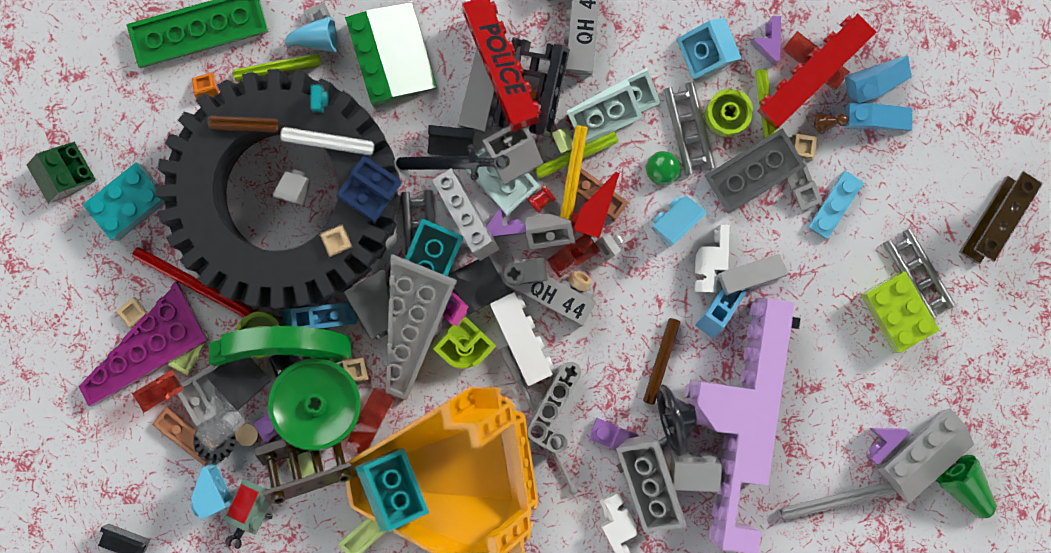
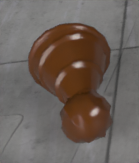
[814,112,849,134]

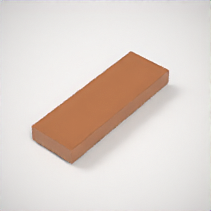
[561,168,629,221]
[152,407,219,466]

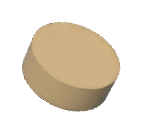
[568,271,592,291]
[235,423,259,446]

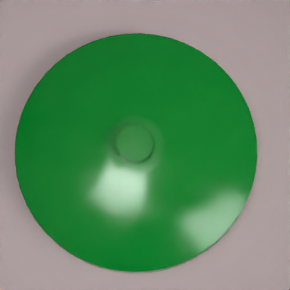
[268,359,361,451]

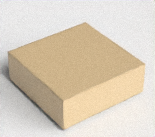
[793,133,817,160]
[320,225,352,256]
[116,297,148,329]
[342,357,369,382]

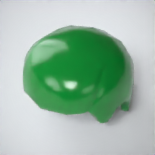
[645,151,682,185]

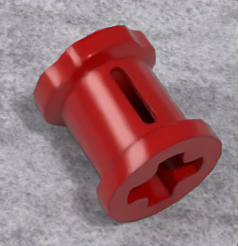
[526,184,556,214]

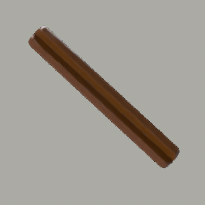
[643,318,680,405]

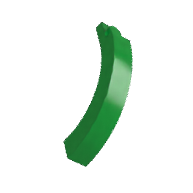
[209,326,351,366]

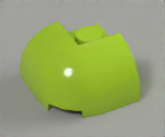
[432,316,496,369]

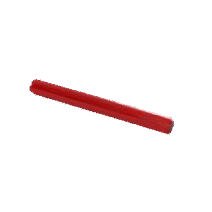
[132,247,254,318]

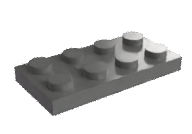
[704,128,806,214]

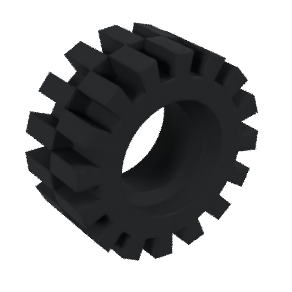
[193,419,236,463]

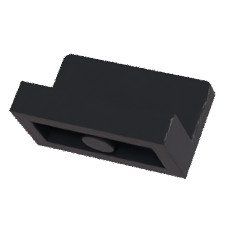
[427,125,474,156]
[98,523,150,553]

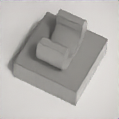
[304,2,331,23]
[595,233,625,261]

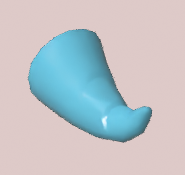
[284,16,337,53]

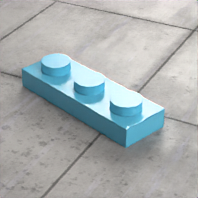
[808,171,864,239]

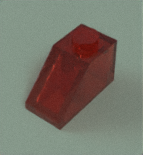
[547,235,600,278]
[132,370,184,413]

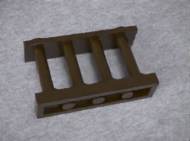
[959,171,1043,264]
[254,437,357,505]

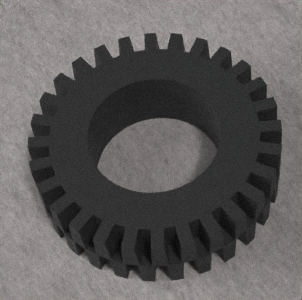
[156,69,401,309]

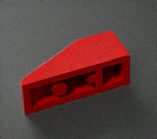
[571,172,620,239]

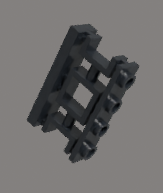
[493,37,570,138]

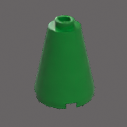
[937,455,997,518]

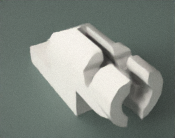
[694,224,730,293]
[600,491,637,553]

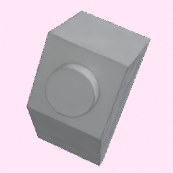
[273,169,311,206]
[526,214,575,250]

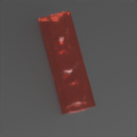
[782,31,850,91]

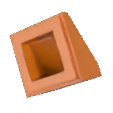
[191,72,219,99]

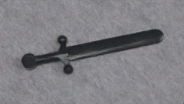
[396,145,510,180]

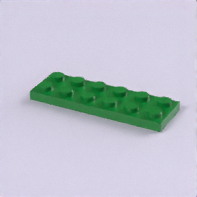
[126,0,269,69]

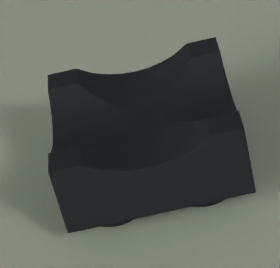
[448,256,509,315]
[206,357,272,411]

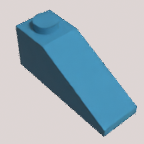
[844,55,912,103]
[844,103,912,131]
[695,287,749,338]
[281,302,357,329]

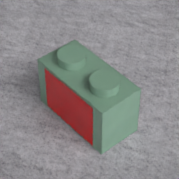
[223,479,270,535]

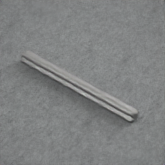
[781,482,898,520]

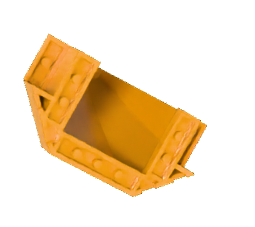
[346,386,538,553]

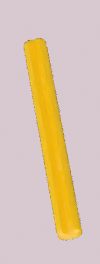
[560,125,588,221]

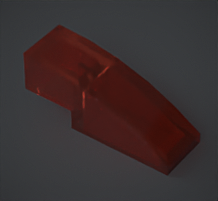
[345,387,396,454]

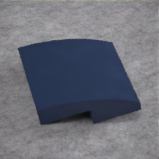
[336,156,403,223]

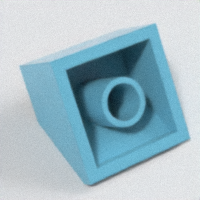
[677,17,742,80]
[651,195,707,247]
[191,463,233,520]

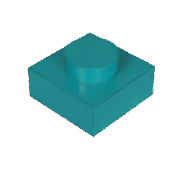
[311,85,328,112]

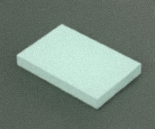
[466,148,540,216]

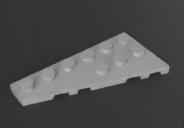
[386,254,456,400]

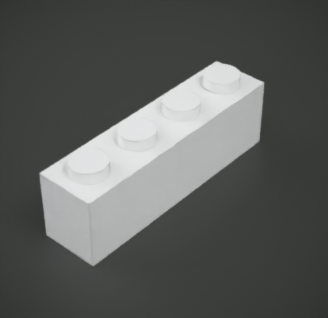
[490,292,554,386]

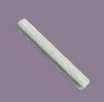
[281,128,374,155]

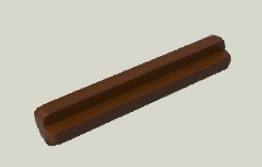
[208,116,279,132]

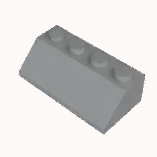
[877,408,974,504]
[616,435,687,533]

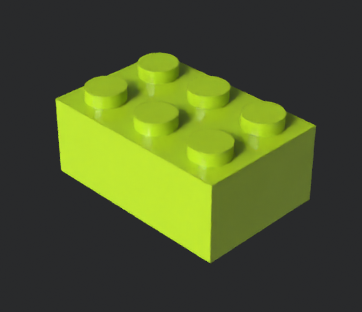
[860,271,940,353]

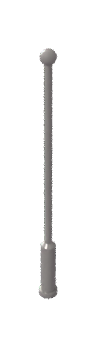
[498,345,578,495]

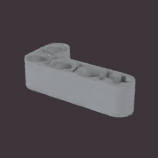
[527,362,581,453]

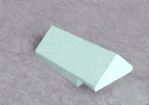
[567,68,660,144]

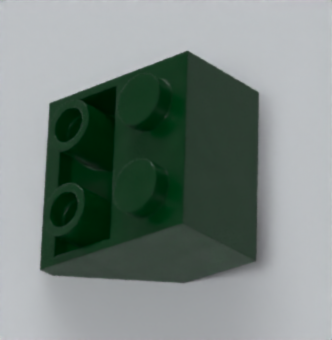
[26,141,96,204]

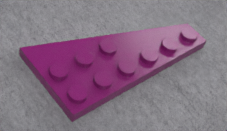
[79,281,209,407]

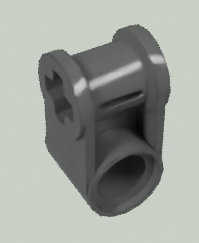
[503,258,548,286]

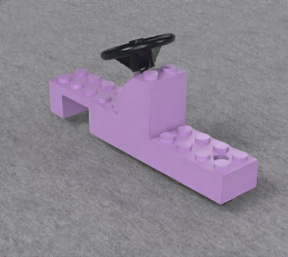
[657,298,801,553]

